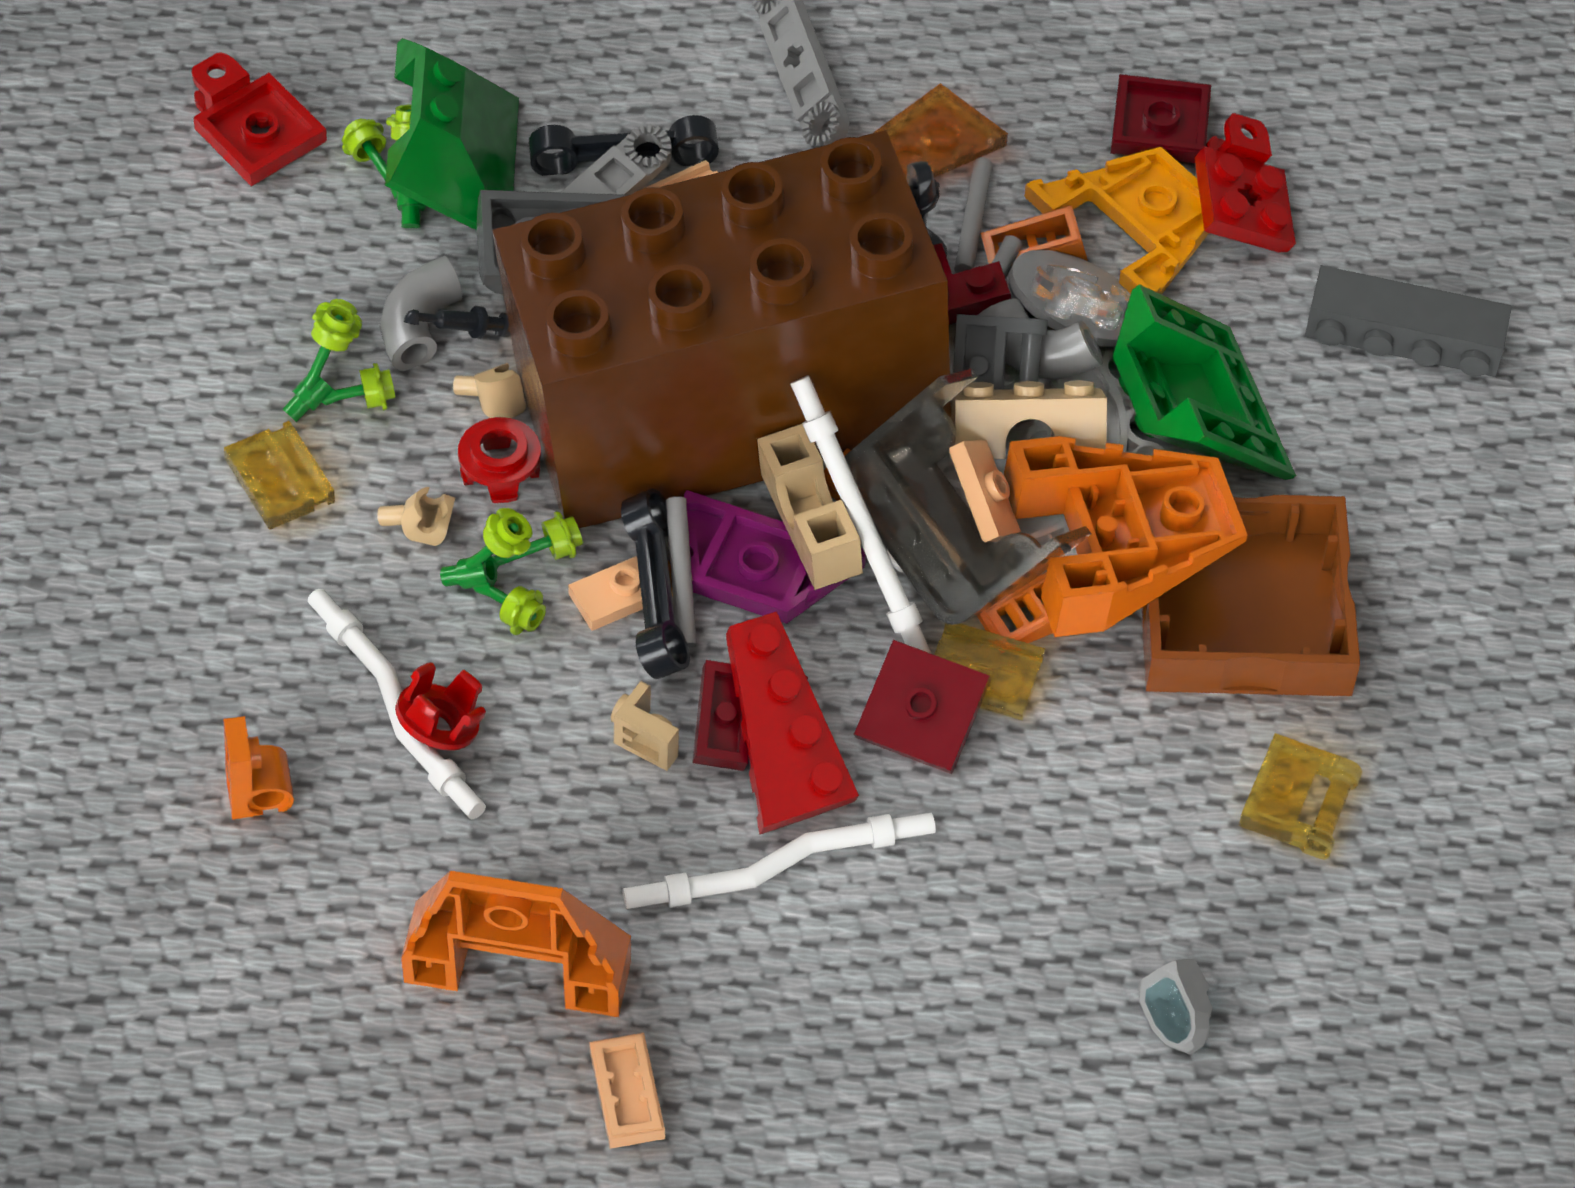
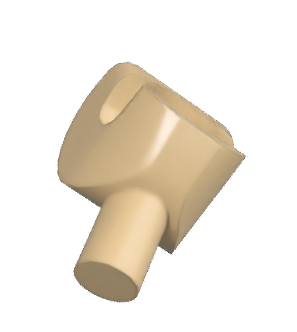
[453,363,526,418]
[377,487,455,546]

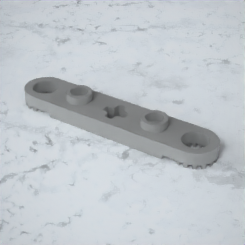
[752,0,849,148]
[560,124,672,196]

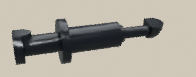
[403,306,511,339]

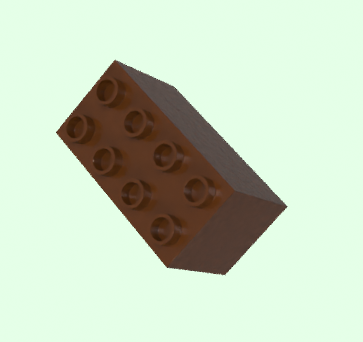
[492,130,951,528]

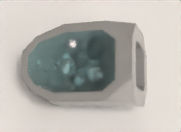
[1138,959,1213,1055]

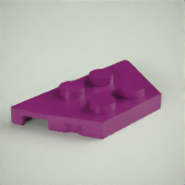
[684,490,867,624]

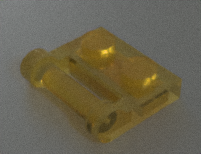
[1239,733,1362,860]

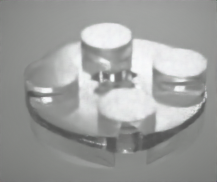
[1030,265,1130,330]

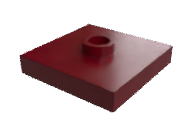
[1110,74,1212,163]
[854,640,991,774]

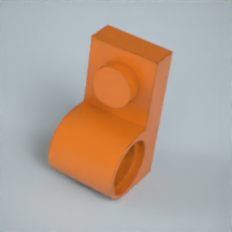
[223,716,294,820]

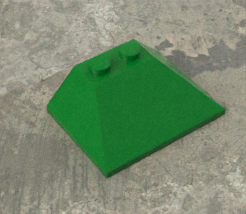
[385,38,519,231]
[1113,284,1296,480]

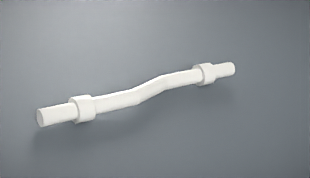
[790,375,932,654]
[308,589,486,819]
[623,812,935,909]

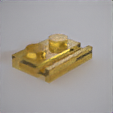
[224,421,335,530]
[934,620,1045,721]

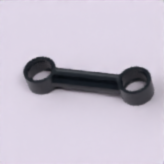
[528,115,719,176]
[621,488,690,679]

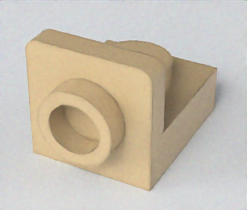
[611,681,679,771]

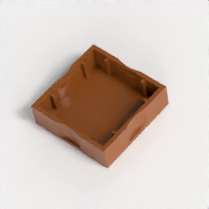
[1142,495,1360,696]

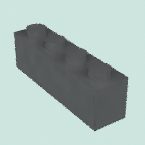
[1304,265,1512,377]

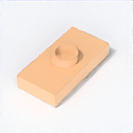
[949,440,1022,543]
[568,556,673,631]
[589,1033,665,1149]

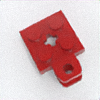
[192,52,327,187]
[1194,113,1296,252]

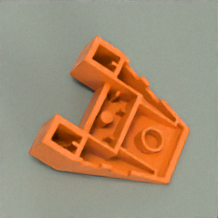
[1004,436,1248,637]
[401,871,631,1017]

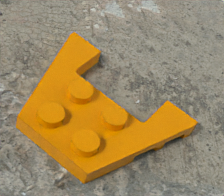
[1024,147,1209,295]

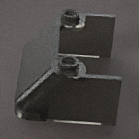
[845,369,1091,625]

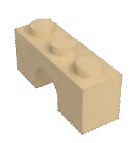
[951,381,1107,459]
[757,424,863,590]

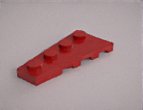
[726,611,859,835]

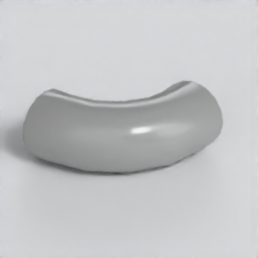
[379,256,462,371]
[978,299,1103,380]

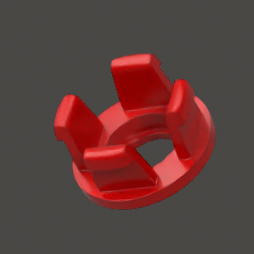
[458,417,541,503]
[395,662,486,750]

